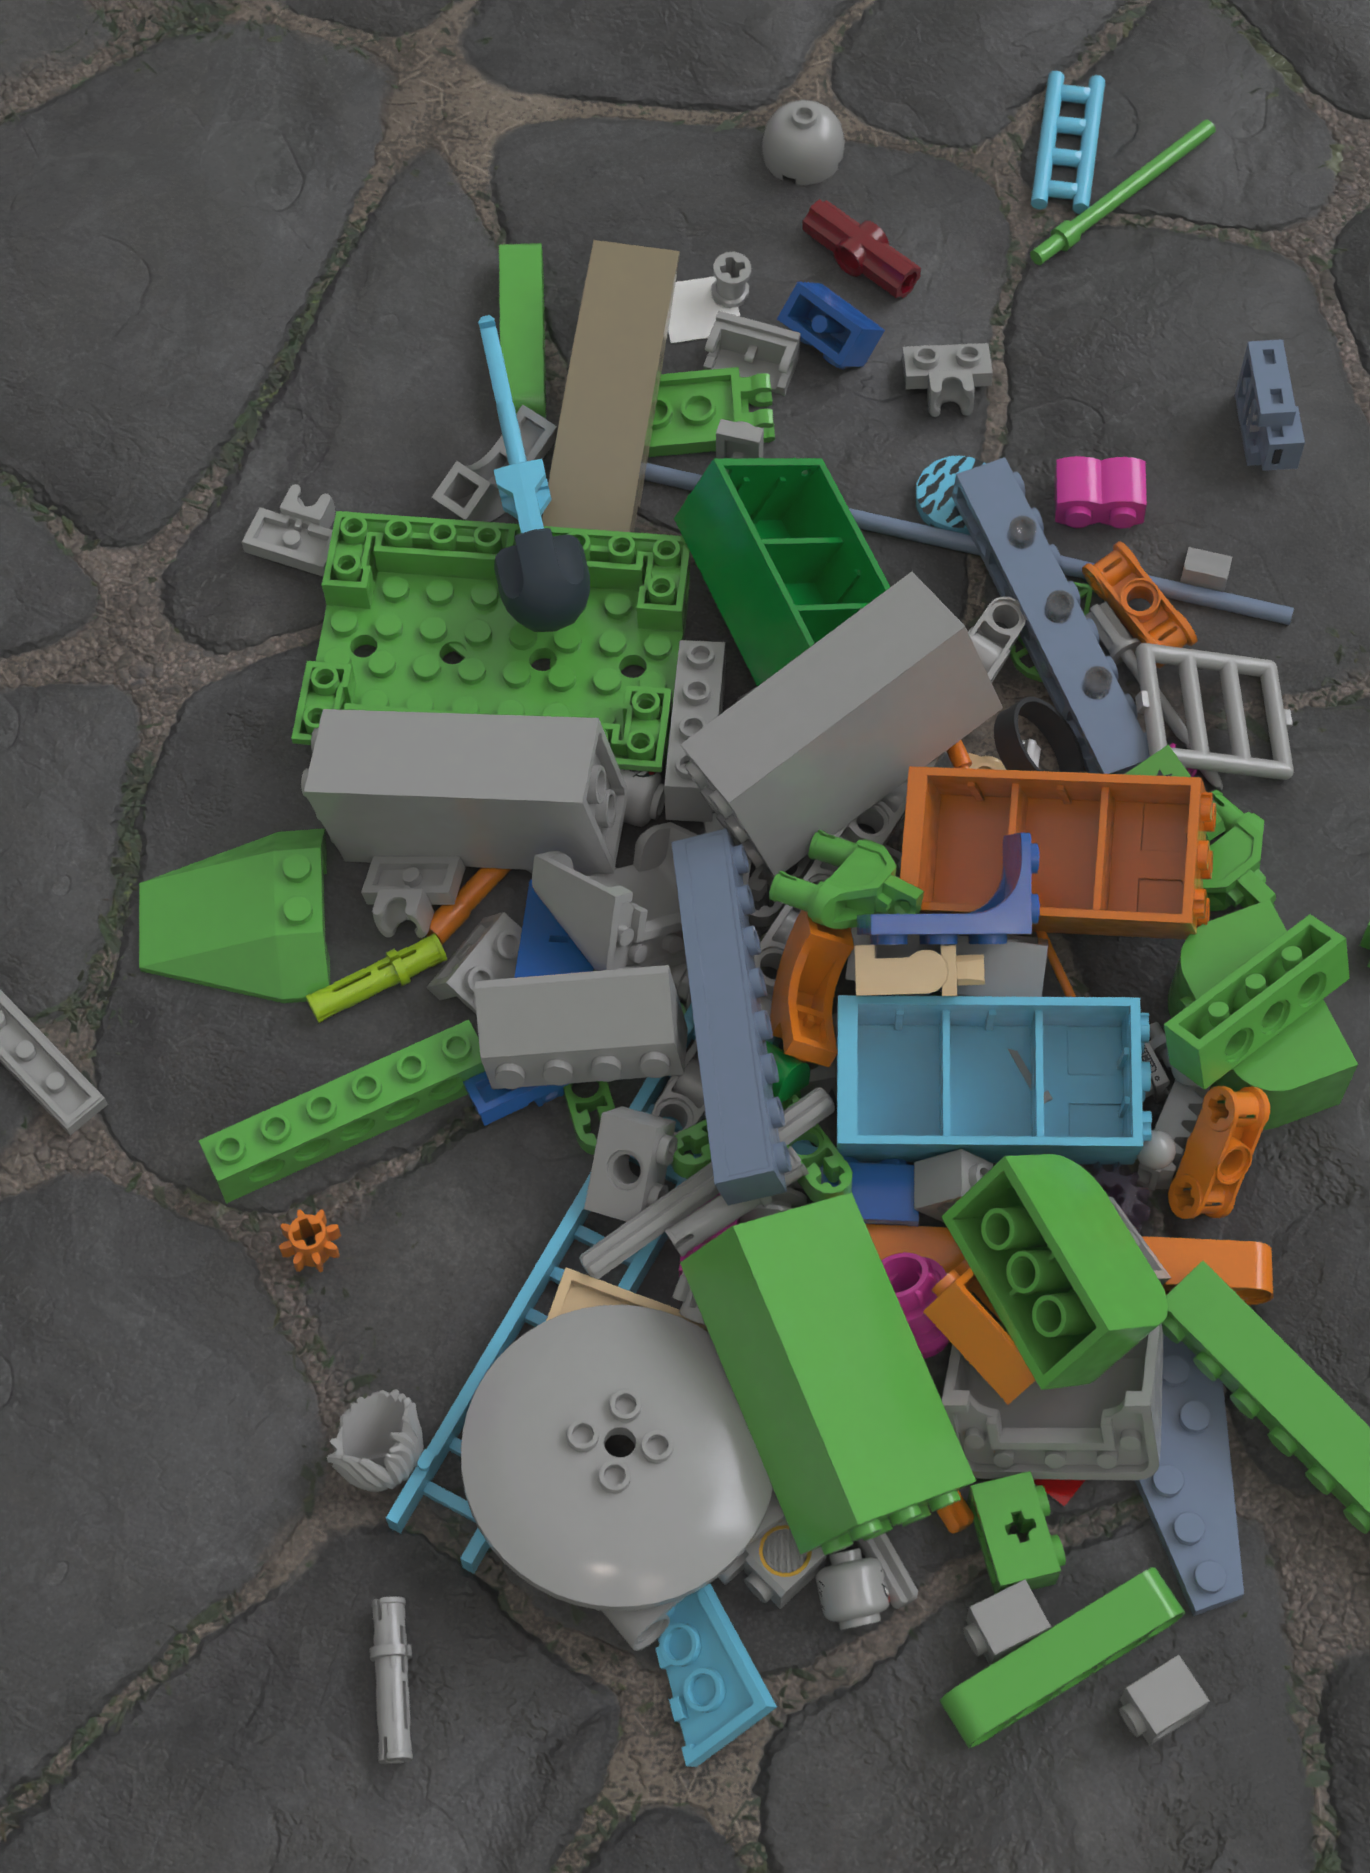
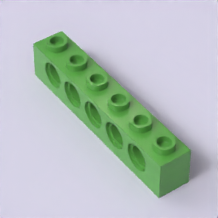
[199,1020,485,1203]

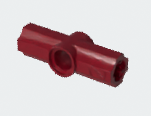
[802,199,921,298]

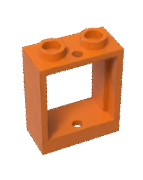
[923,1259,1036,1405]

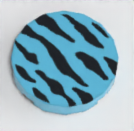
[916,456,986,535]

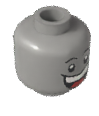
[620,769,665,827]
[816,1548,890,1630]

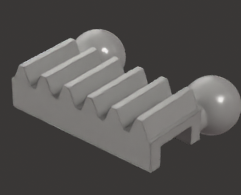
[1134,1065,1211,1191]

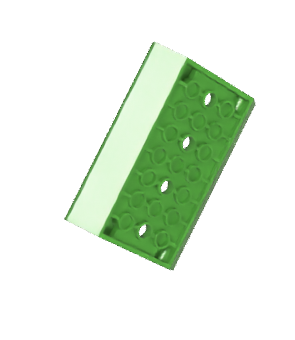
[291,511,691,772]

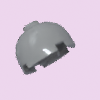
[762,100,845,186]

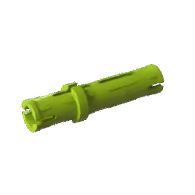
[306,933,448,1023]

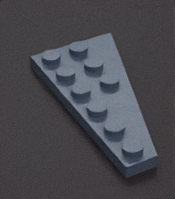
[1135,1333,1244,1616]

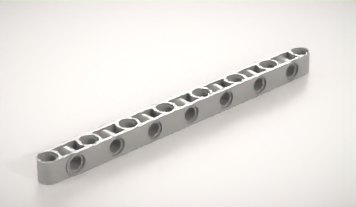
[652,597,1026,1136]

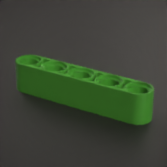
[499,243,546,419]
[940,1567,1185,1748]

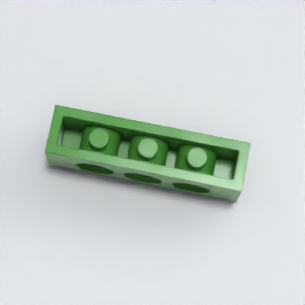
[1164,914,1350,1090]

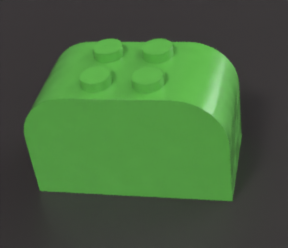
[1168,899,1358,1130]
[941,1154,1168,1390]

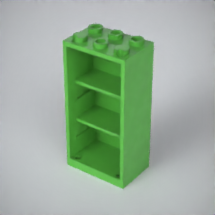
[680,1192,976,1556]

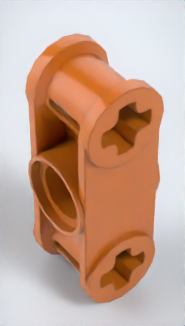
[1082,541,1198,669]
[1168,1086,1270,1219]

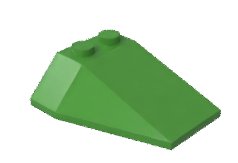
[139,828,331,1003]

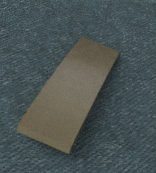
[542,240,680,532]

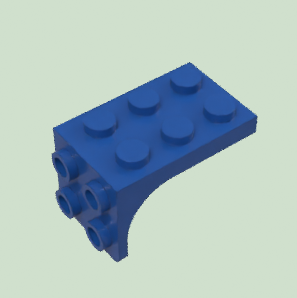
[857,833,1040,945]

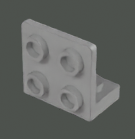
[426,912,522,1014]

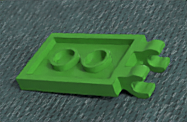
[648,367,775,457]

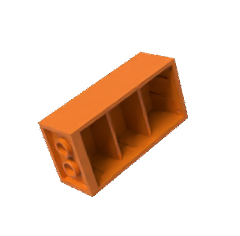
[900,766,1216,940]

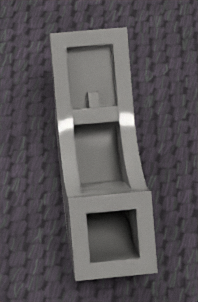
[432,405,558,522]

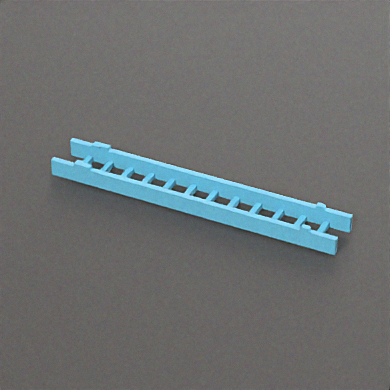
[386,1003,782,1574]

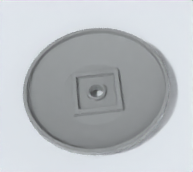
[461,1305,773,1611]

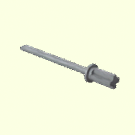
[1085,601,1223,790]

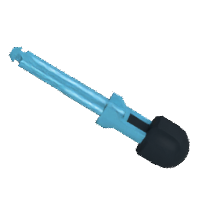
[478,315,590,632]

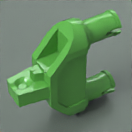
[1202,790,1276,911]
[769,829,924,929]

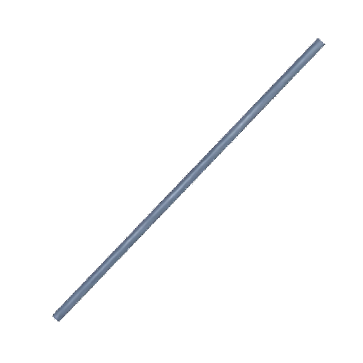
[644,463,1294,625]

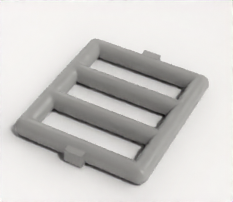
[1135,643,1294,780]

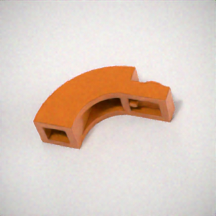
[771,910,854,1068]

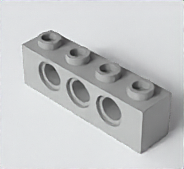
[664,640,726,822]

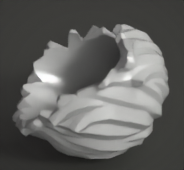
[327,1389,424,1492]

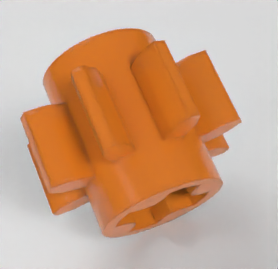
[279,1209,341,1272]

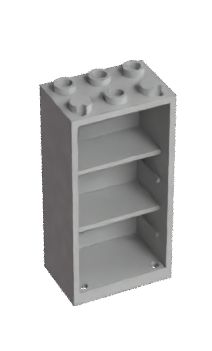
[680,572,1003,877]
[301,709,627,874]

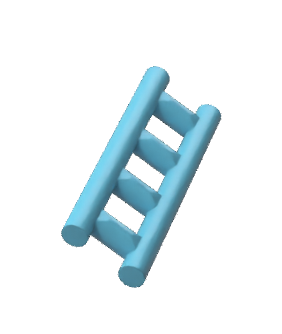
[1031,71,1105,214]

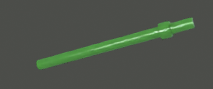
[1030,119,1215,265]

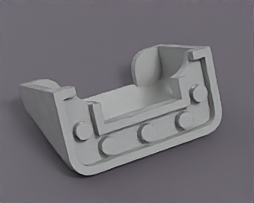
[532,822,751,971]
[942,1321,1163,1480]

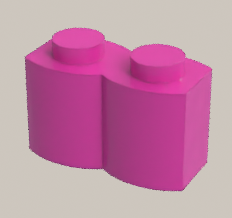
[1054,456,1147,529]

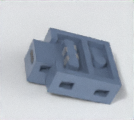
[1235,339,1305,471]

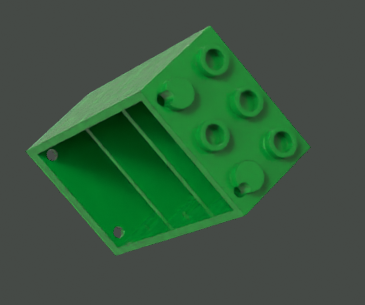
[674,457,890,687]

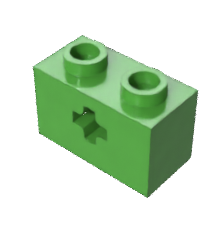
[967,1471,1066,1594]

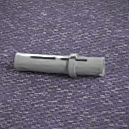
[664,1146,809,1257]
[369,1597,413,1764]

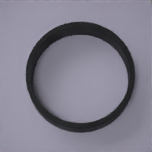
[994,697,1084,773]

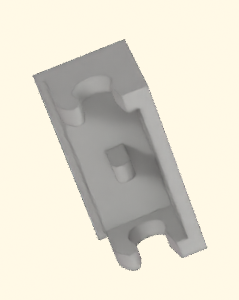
[703,311,800,396]

